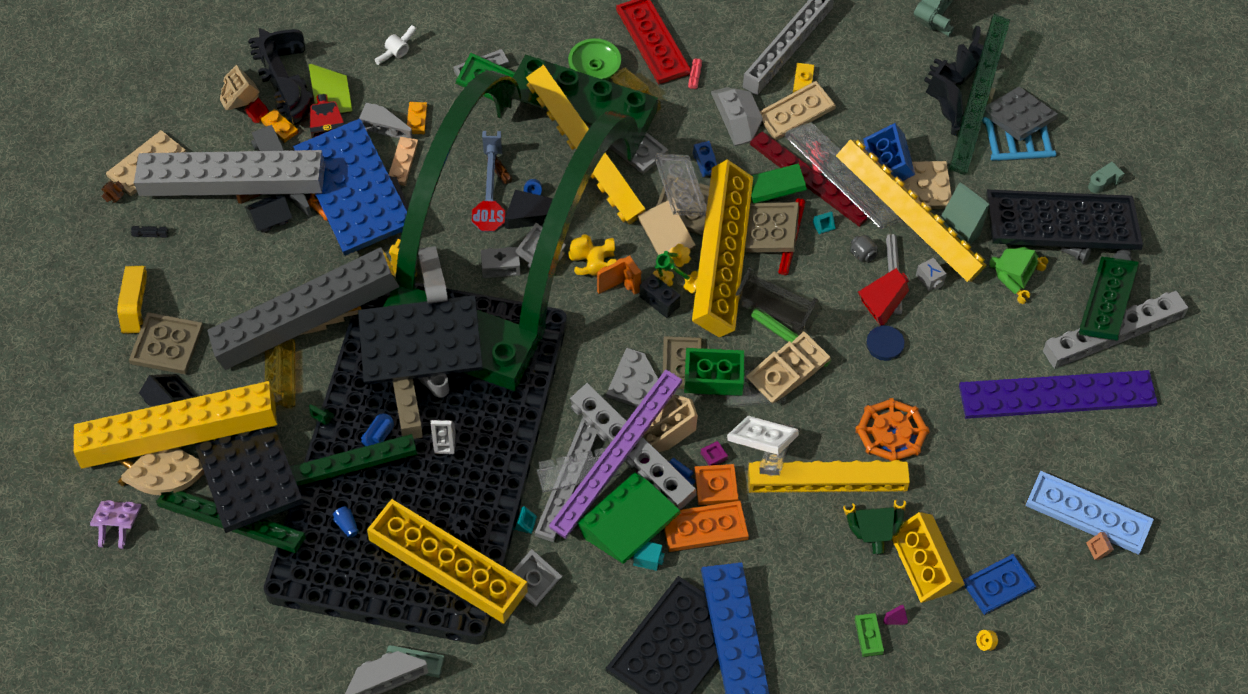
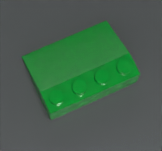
[577,473,681,564]

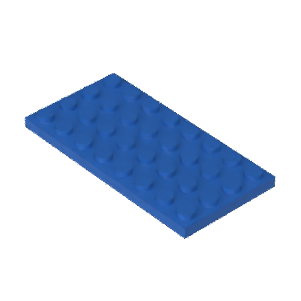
[293,119,407,256]

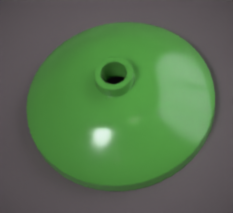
[568,38,621,80]

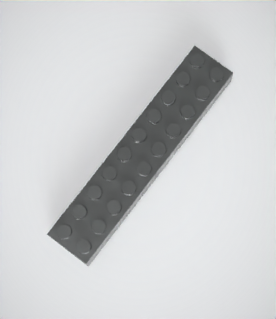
[207,247,399,370]

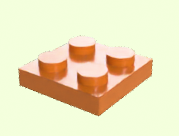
[694,464,738,505]

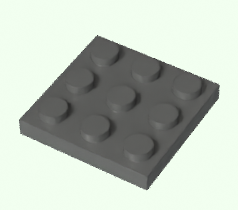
[981,87,1058,141]

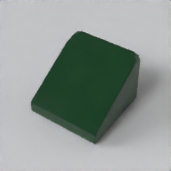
[309,404,335,425]

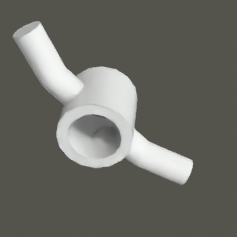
[375,25,417,65]

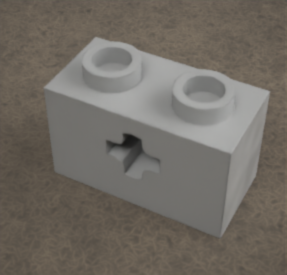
[481,247,520,278]

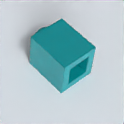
[633,542,665,571]

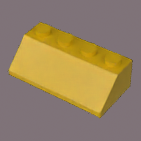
[892,512,965,603]

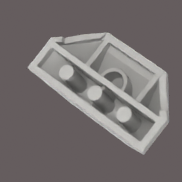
[711,87,763,146]
[345,651,428,694]

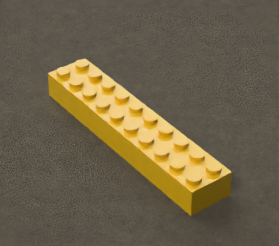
[692,159,753,337]
[73,381,277,469]

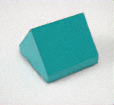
[813,211,836,234]
[515,506,537,534]

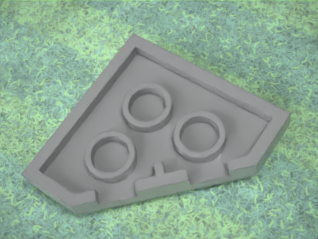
[606,348,658,407]

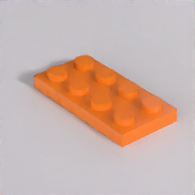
[664,501,749,552]

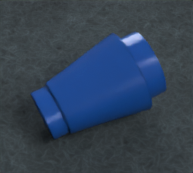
[333,506,359,538]

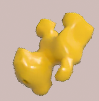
[568,234,616,276]

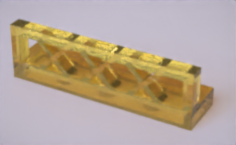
[265,339,295,409]

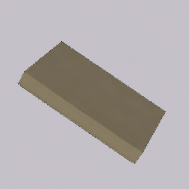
[663,336,702,389]

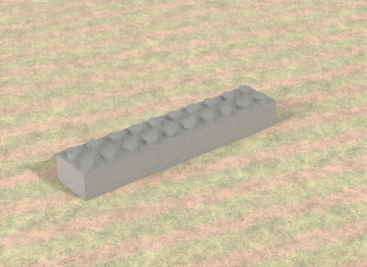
[134,150,325,196]

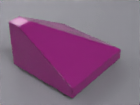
[883,605,908,625]

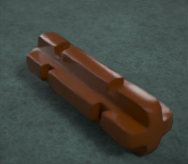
[487,156,512,184]

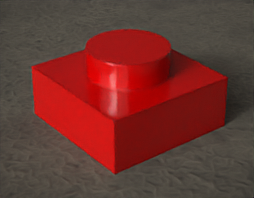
[244,98,269,123]

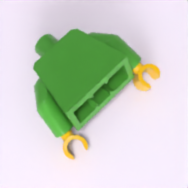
[990,247,1048,304]

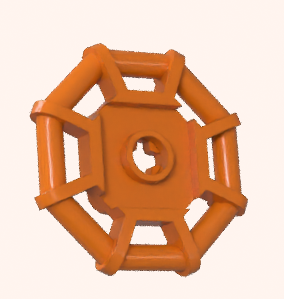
[855,398,929,461]

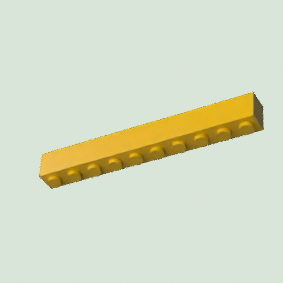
[526,65,646,225]
[836,139,987,282]

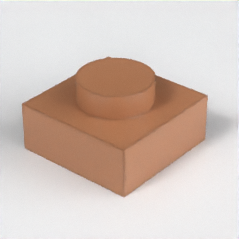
[1086,532,1114,560]

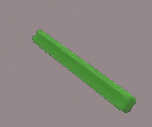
[751,308,831,367]

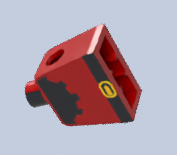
[310,94,344,138]

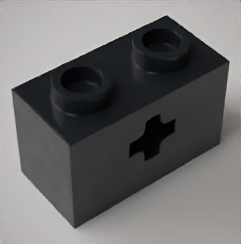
[639,274,681,318]

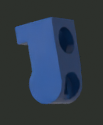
[692,141,717,177]

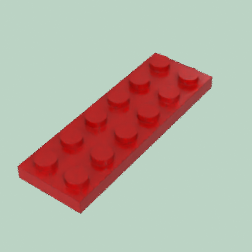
[616,0,691,85]

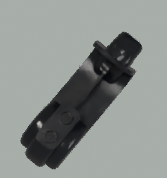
[248,28,313,126]

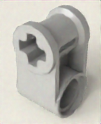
[418,375,449,397]

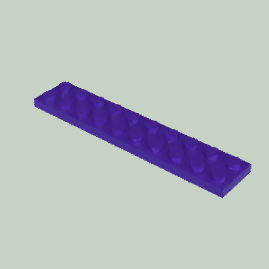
[959,370,1157,419]

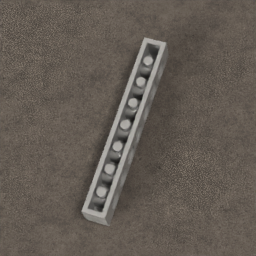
[743,0,834,95]
[1043,291,1188,369]
[570,383,697,510]

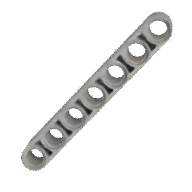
[418,246,448,304]

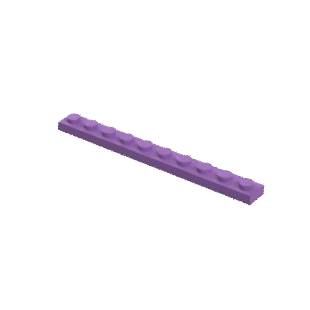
[549,370,682,539]

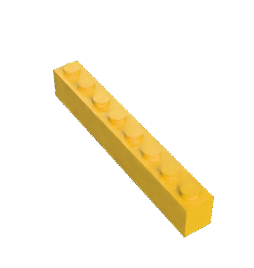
[748,460,910,493]

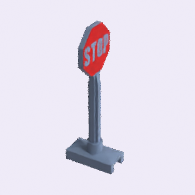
[472,131,505,232]

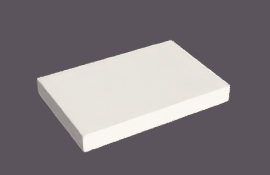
[727,416,799,455]

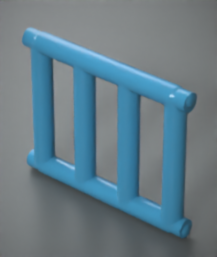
[982,117,1056,161]

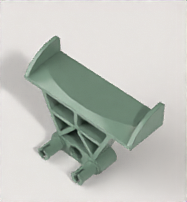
[914,0,954,37]

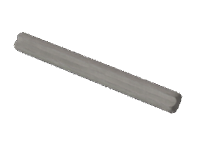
[886,234,903,315]

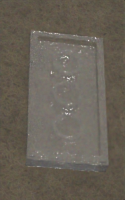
[654,153,707,216]

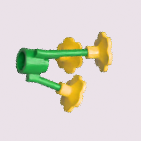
[652,243,698,294]

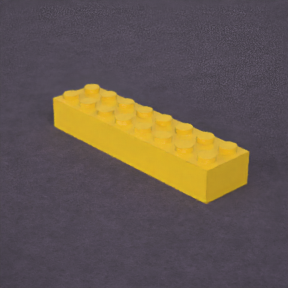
[367,499,528,624]

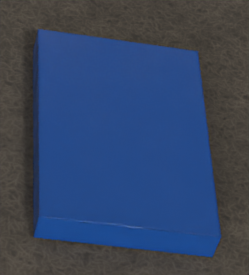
[963,554,1036,615]

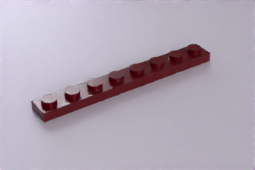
[750,131,872,227]

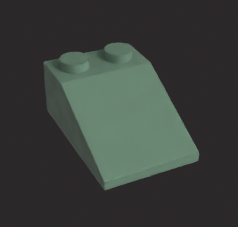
[941,182,989,244]

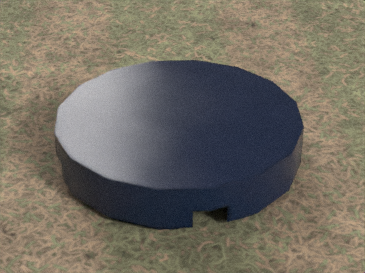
[866,325,905,361]

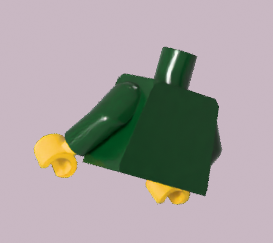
[843,500,906,554]

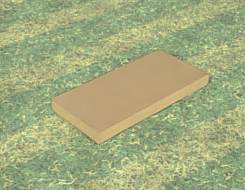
[760,81,836,140]

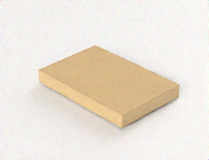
[637,199,696,256]

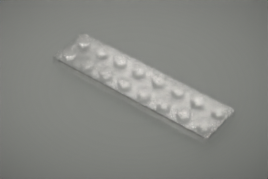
[785,122,902,229]

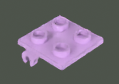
[90,500,141,549]

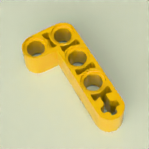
[117,266,147,334]

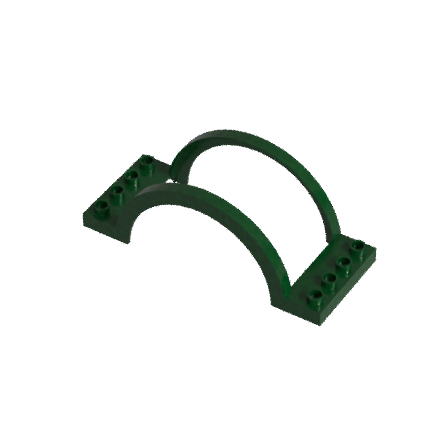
[383,55,658,391]

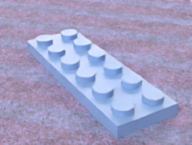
[1025,471,1154,555]

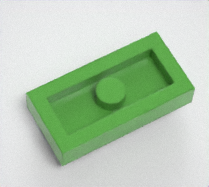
[855,613,884,657]

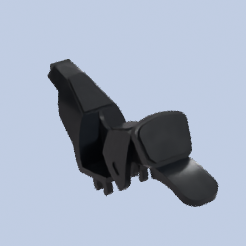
[924,26,992,136]

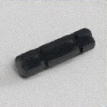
[131,226,168,238]

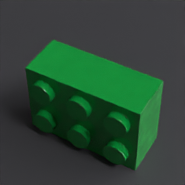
[684,348,744,396]

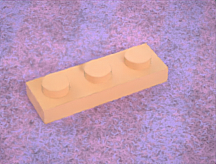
[389,137,418,186]

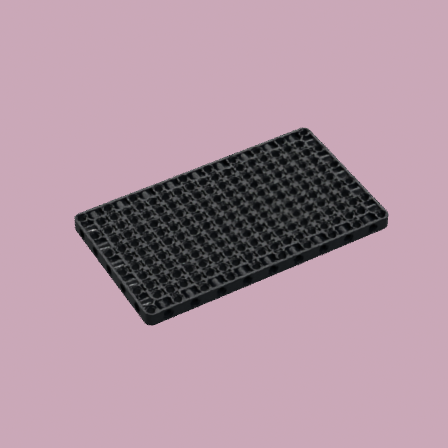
[264,283,567,645]

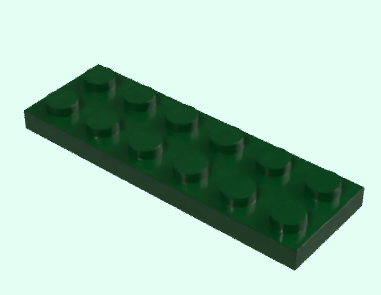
[1079,256,1139,341]

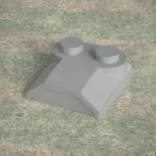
[512,549,562,607]

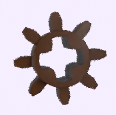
[101,180,124,203]

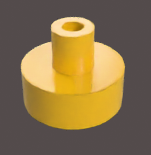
[976,630,998,651]

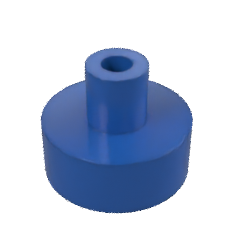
[523,179,542,195]

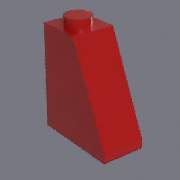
[858,268,909,326]

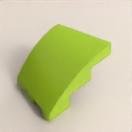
[309,64,352,113]

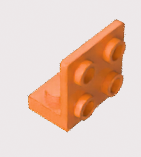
[597,255,641,295]

